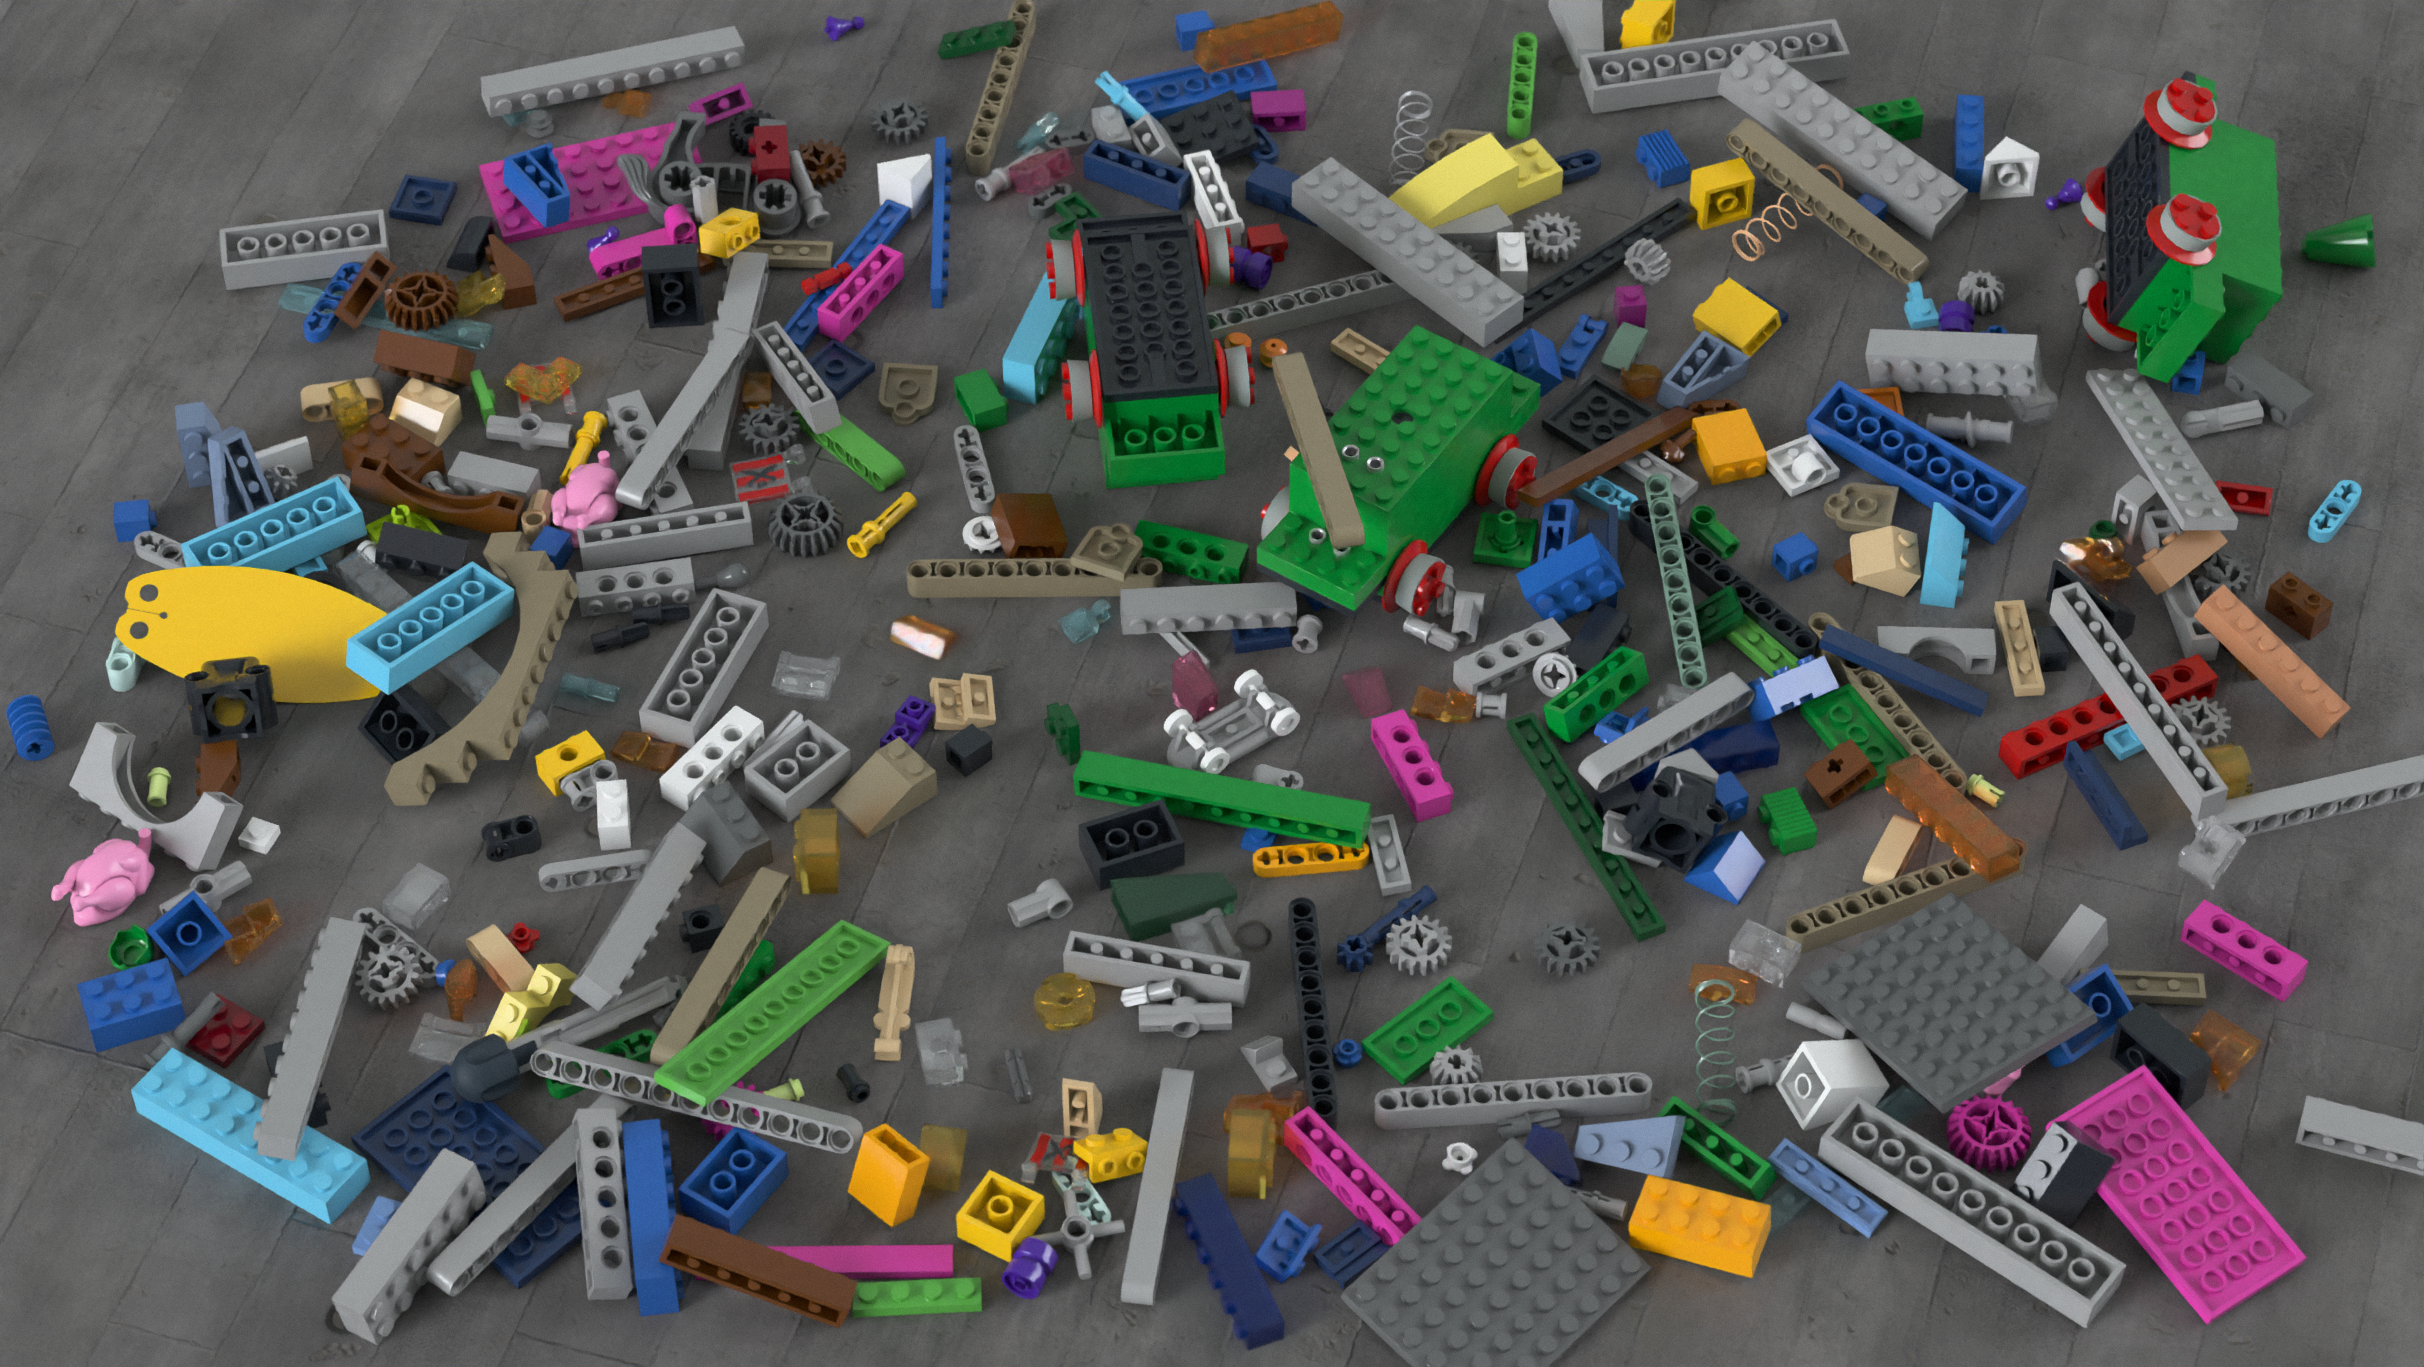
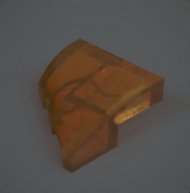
[221,897,282,967]
[444,959,479,1022]
[2190,1009,2262,1092]
[1223,1091,1302,1146]

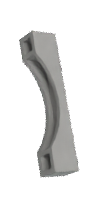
[2140,509,2220,661]

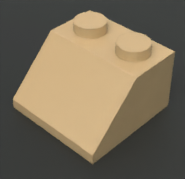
[389,377,463,447]
[1850,525,1921,597]

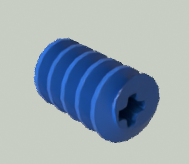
[6,695,55,761]

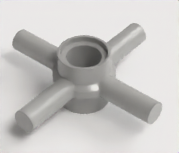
[1030,1190,1125,1280]

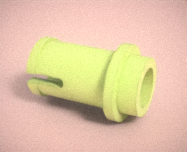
[147,767,171,807]
[1966,774,2005,808]
[763,1078,805,1102]

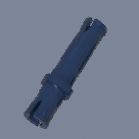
[1357,885,1437,946]

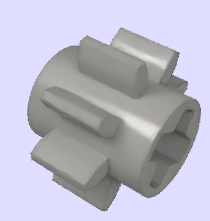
[263,464,298,499]

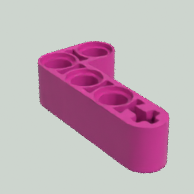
[589,204,698,281]

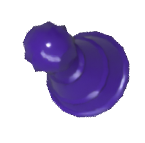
[824,16,864,41]
[2045,178,2083,210]
[586,226,620,253]

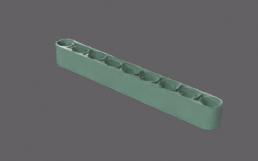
[1645,473,1709,698]

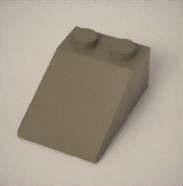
[830,736,938,838]

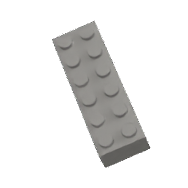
[219,209,390,290]
[1865,329,2043,397]
[639,588,769,749]
[331,1148,488,1345]

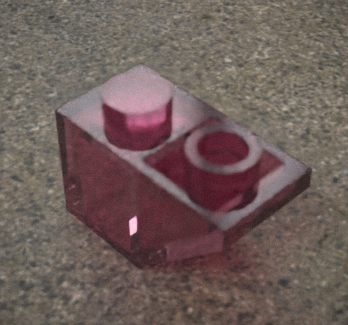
[1008,147,1076,195]
[1172,649,1218,722]

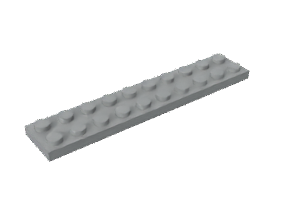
[2085,368,2239,530]

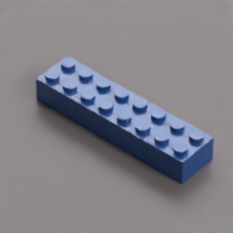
[1806,380,2027,545]

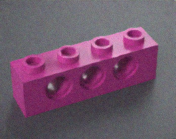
[817,243,904,343]
[1371,709,1454,823]
[2180,899,2309,1002]

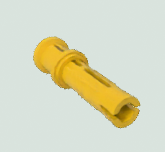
[559,411,608,486]
[847,492,917,558]

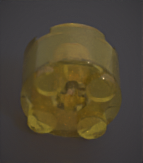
[2200,742,2253,800]
[919,1123,968,1192]

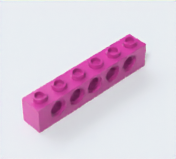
[1284,1106,1422,1247]

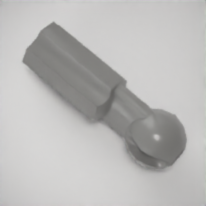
[691,175,718,246]
[2180,400,2264,438]

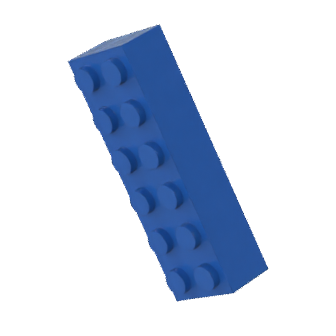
[622,1119,685,1317]

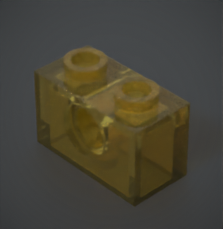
[328,379,369,443]

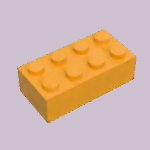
[1629,1174,1771,1278]

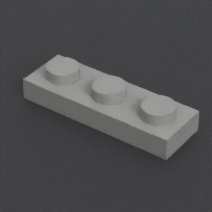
[1617,450,1698,505]
[1367,814,1412,896]

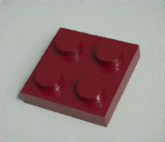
[185,993,266,1069]

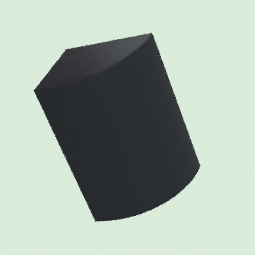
[447,216,495,274]

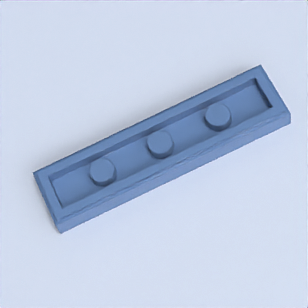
[1766,1138,1888,1238]

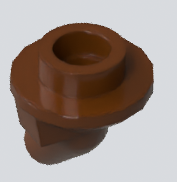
[1660,429,1697,464]

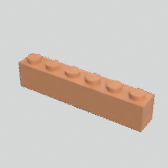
[2194,584,2351,740]

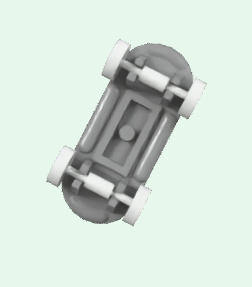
[1164,670,1300,774]

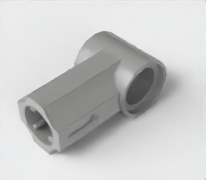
[1451,590,1486,646]
[1008,879,1073,928]

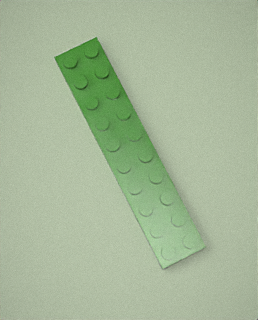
[654,920,891,1107]

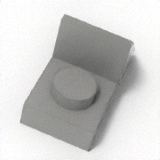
[1241,1035,1298,1095]

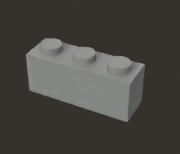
[447,451,542,511]

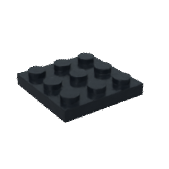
[1160,89,1261,170]
[1542,374,1660,454]

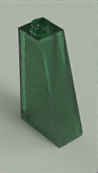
[1110,872,1238,942]

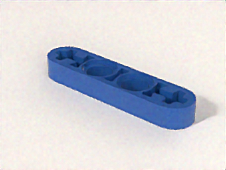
[302,262,362,343]

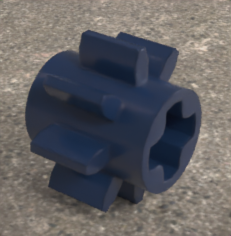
[1337,935,1373,973]

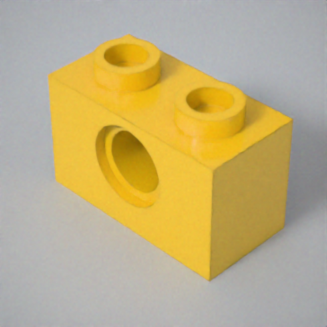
[699,207,760,259]
[535,730,606,797]

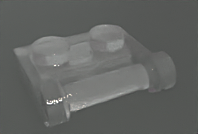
[771,650,840,701]
[1170,908,1243,960]
[409,1012,487,1067]

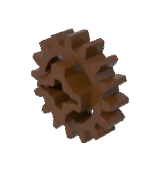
[789,139,847,188]

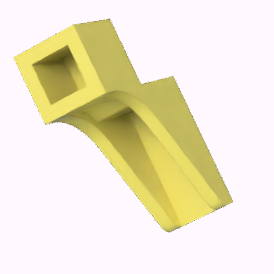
[485,963,577,1042]

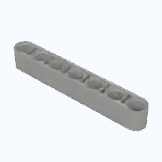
[1578,672,1755,793]

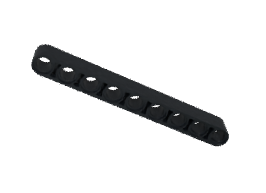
[1628,499,1817,660]
[1288,897,1338,1131]

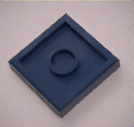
[389,175,458,226]
[807,339,875,401]
[1230,626,1293,654]

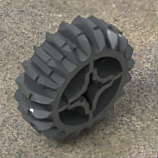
[767,489,845,558]

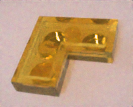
[454,270,506,320]
[504,356,583,405]

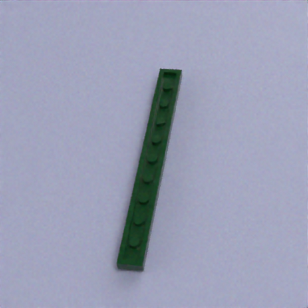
[1506,712,1666,942]

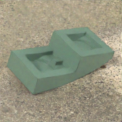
[1601,322,1649,375]

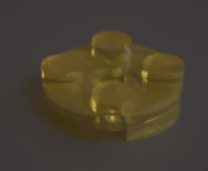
[1034,973,1096,1031]

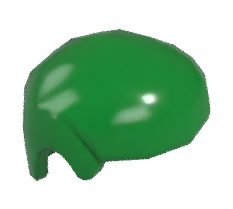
[108,924,155,971]

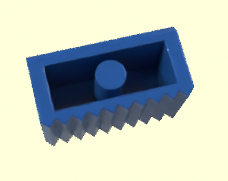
[1635,129,1691,188]

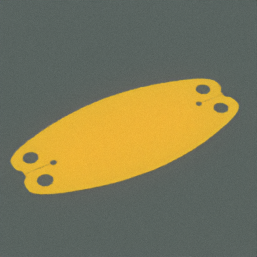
[115,566,387,703]

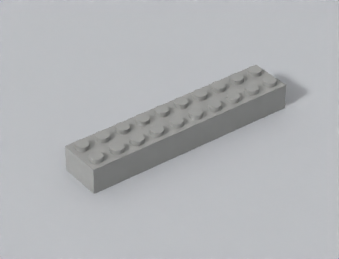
[1579,19,1850,114]
[1717,41,1968,242]
[1292,157,1524,348]
[1817,1096,2126,1328]

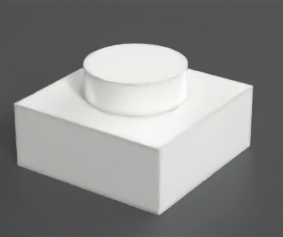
[238,817,281,854]

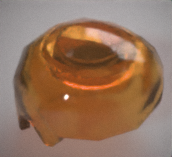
[1620,363,1663,399]

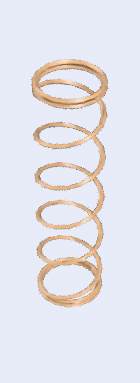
[1732,164,1844,261]

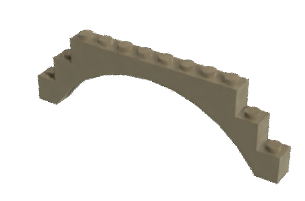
[384,531,578,806]

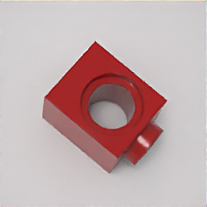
[1246,223,1288,263]

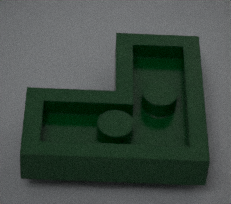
[1049,191,1104,241]
[1044,702,1081,766]

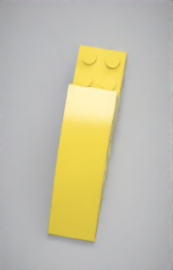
[1388,133,1563,229]

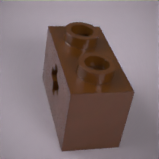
[2265,571,2333,641]
[1803,738,1878,810]

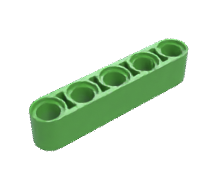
[1507,32,1537,139]
[794,409,905,492]

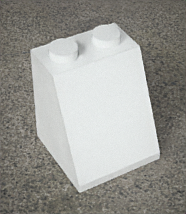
[1775,1039,1890,1130]

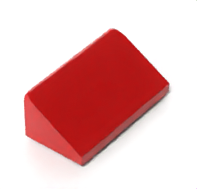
[2215,480,2273,516]

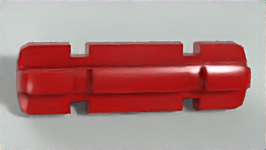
[801,262,852,295]

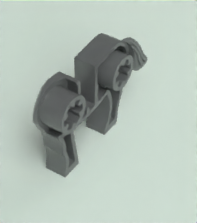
[617,111,801,238]

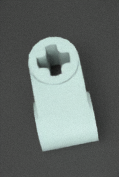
[106,637,146,692]

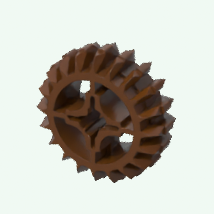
[384,269,459,334]

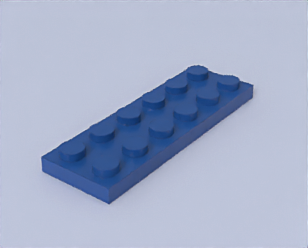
[1118,50,1277,126]

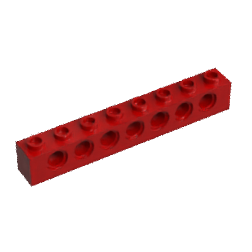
[1998,654,2219,780]

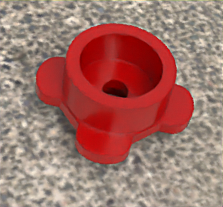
[505,922,540,954]

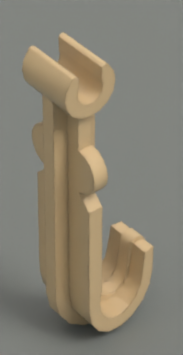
[873,944,915,1061]

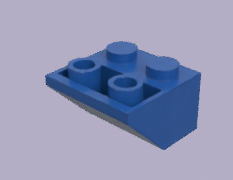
[1491,328,1563,397]

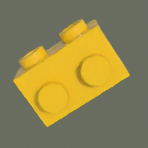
[1074,1128,1147,1183]

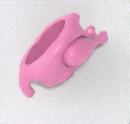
[551,451,623,548]
[51,828,155,927]

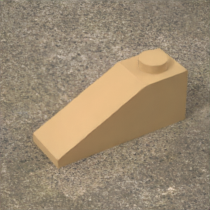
[1062,1078,1103,1141]

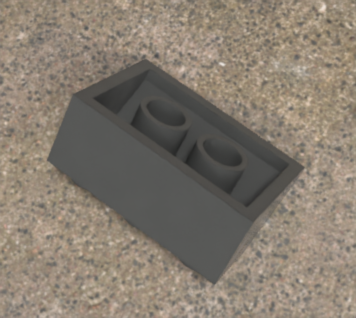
[679,780,773,887]

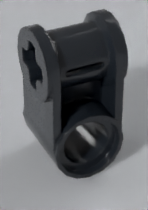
[481,815,542,862]

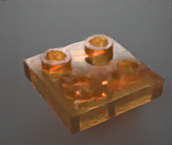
[2059,537,2134,581]

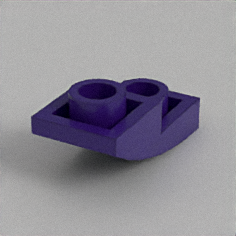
[880,695,936,749]

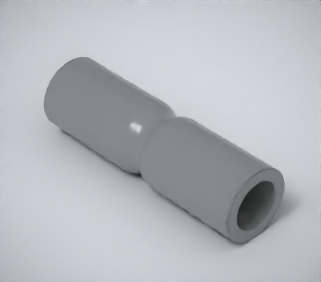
[1786,1002,1849,1040]

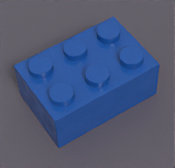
[1516,533,1626,624]
[76,958,186,1053]
[2044,963,2134,1068]
[678,1126,789,1236]

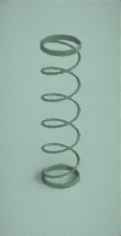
[1695,979,1737,1127]

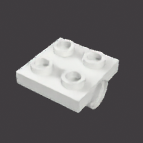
[1766,434,1840,497]

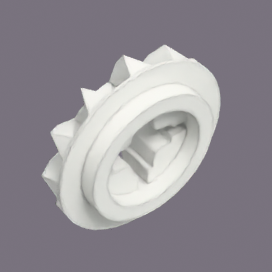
[963,516,1002,554]

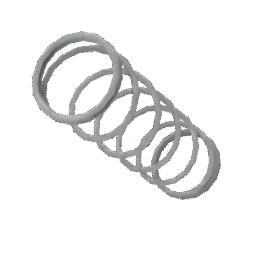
[1386,91,1433,198]

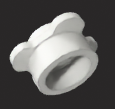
[1442,1143,1477,1175]

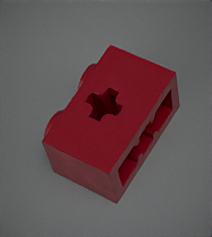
[749,125,790,185]

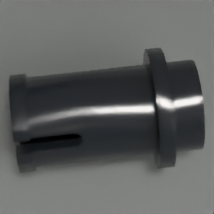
[836,1063,870,1103]

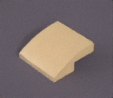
[929,673,996,730]

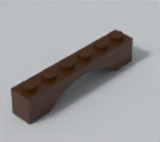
[349,452,526,535]

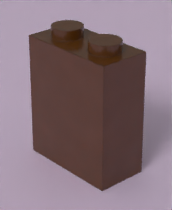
[990,493,1068,559]

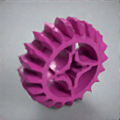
[1946,1093,2032,1174]

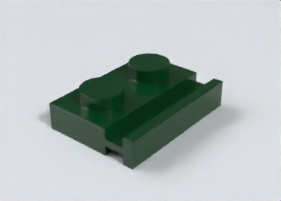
[1689,585,1748,649]

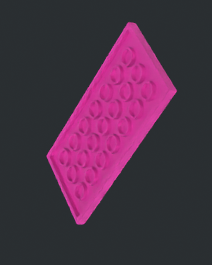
[479,122,703,244]
[2045,1065,2307,1325]

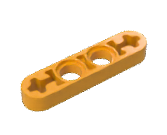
[1253,842,1369,878]

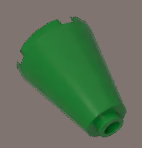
[2301,214,2376,268]

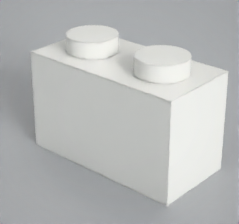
[1496,232,1528,294]
[596,779,631,851]

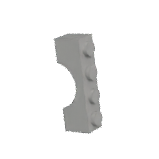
[1875,626,1996,674]

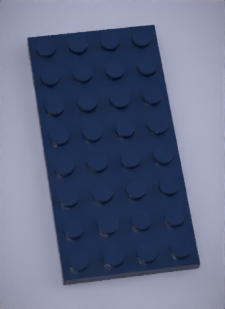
[351,1064,612,1289]

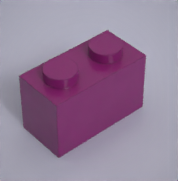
[688,82,753,127]
[1250,89,1306,133]

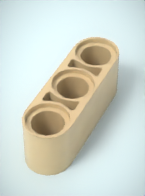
[300,378,384,422]
[1863,815,1923,886]
[466,924,535,993]

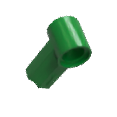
[1688,505,1740,560]

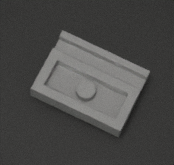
[1602,810,1662,868]

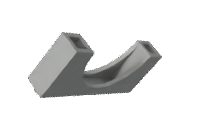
[69,722,244,872]

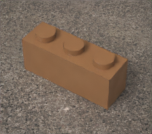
[2136,530,2228,595]

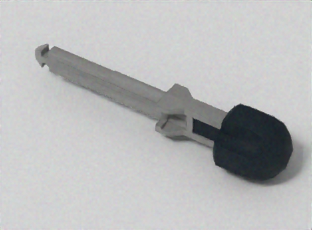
[450,975,688,1103]

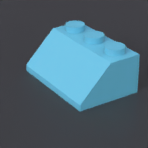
[1920,502,1969,608]

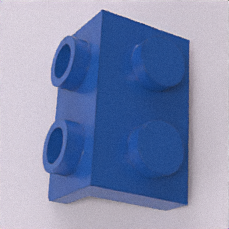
[1593,706,1650,744]
[1251,1209,1322,1283]

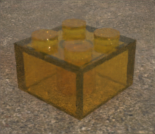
[793,808,840,894]
[1228,1108,1276,1199]

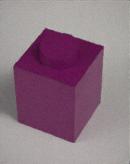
[1613,285,1647,329]

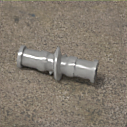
[1926,411,2014,448]

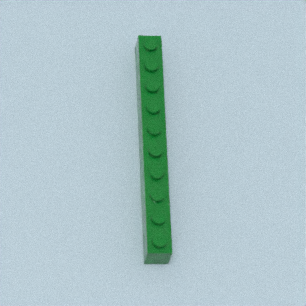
[1073,750,1371,849]

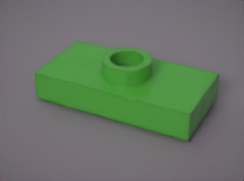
[469,369,496,427]

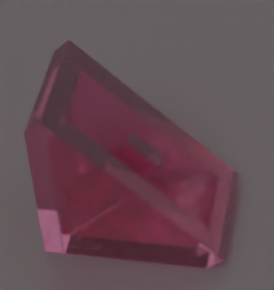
[1342,666,1392,719]

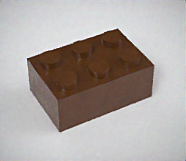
[373,330,476,389]
[341,412,446,485]

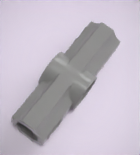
[486,413,575,450]
[159,861,252,915]
[1139,996,1232,1038]

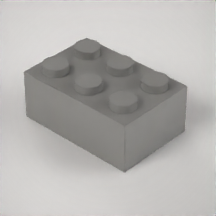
[744,719,852,823]

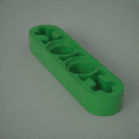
[546,1029,657,1099]

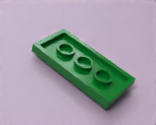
[1800,683,1915,792]
[1361,975,1494,1086]

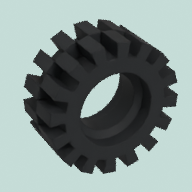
[729,109,776,158]

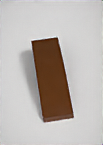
[333,251,398,330]

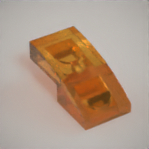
[743,372,773,409]
[1409,685,1477,723]
[610,731,680,773]
[1688,964,1758,1006]

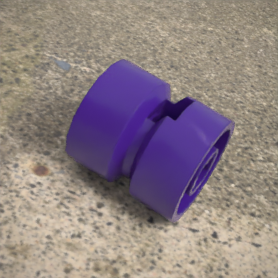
[1229,245,1273,290]
[1937,300,1975,332]
[1002,1237,1058,1299]

